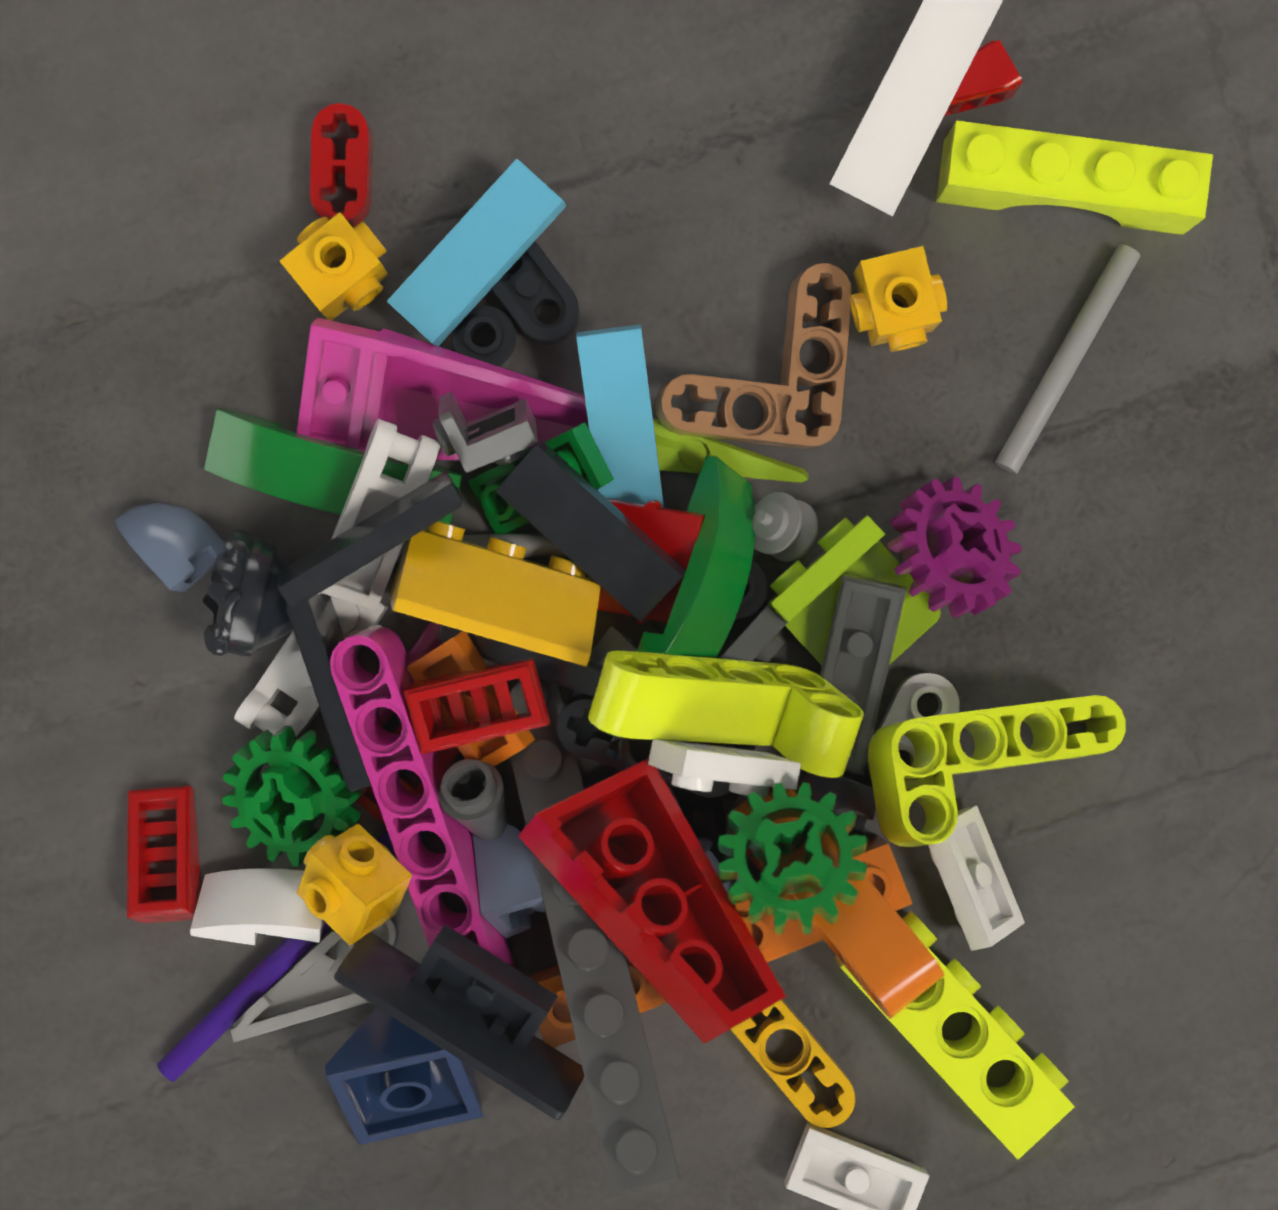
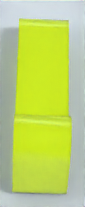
[588,651,864,778]
[868,695,1126,847]

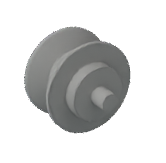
[752,492,818,562]

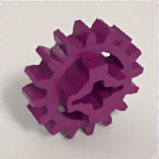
[888,477,1022,618]

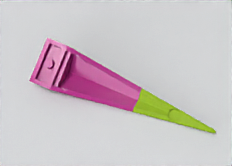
[297,318,808,483]

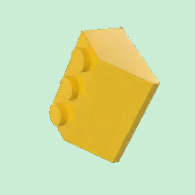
[388,521,601,667]

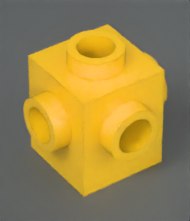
[280,213,389,321]
[850,246,947,352]
[296,823,412,946]

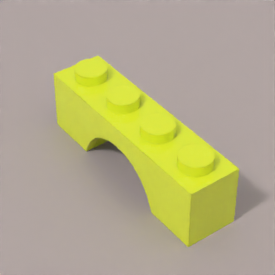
[936,120,1213,235]

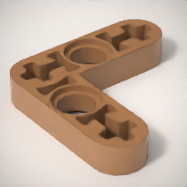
[655,263,852,449]

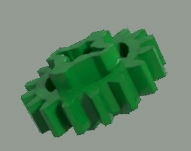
[222,726,362,867]
[718,782,868,934]

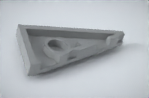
[230,887,429,1042]

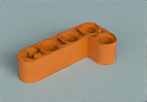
[726,787,944,1019]

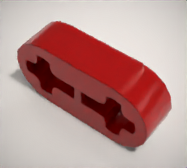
[310,103,373,228]

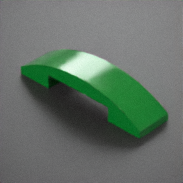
[204,408,463,524]
[637,455,755,658]

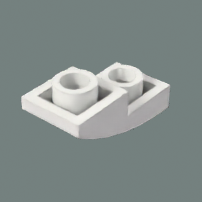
[190,869,324,945]

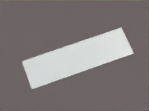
[830,0,1003,216]

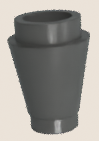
[439,759,508,840]

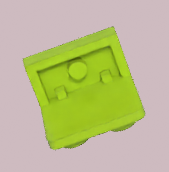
[766,515,941,667]

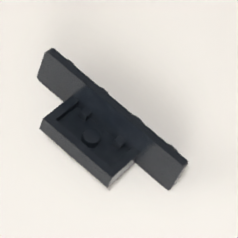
[334,925,584,1120]

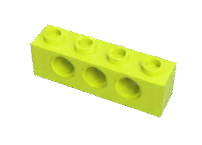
[834,911,1075,1160]

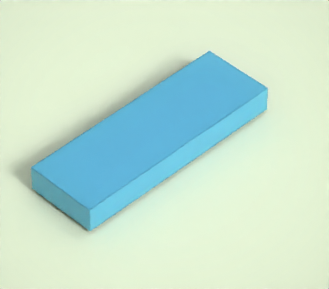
[387,159,566,346]
[576,324,664,508]

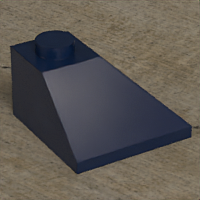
[325,1007,483,1145]

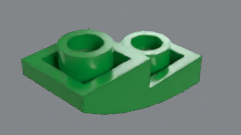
[468,422,614,534]

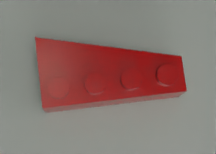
[518,758,786,1044]

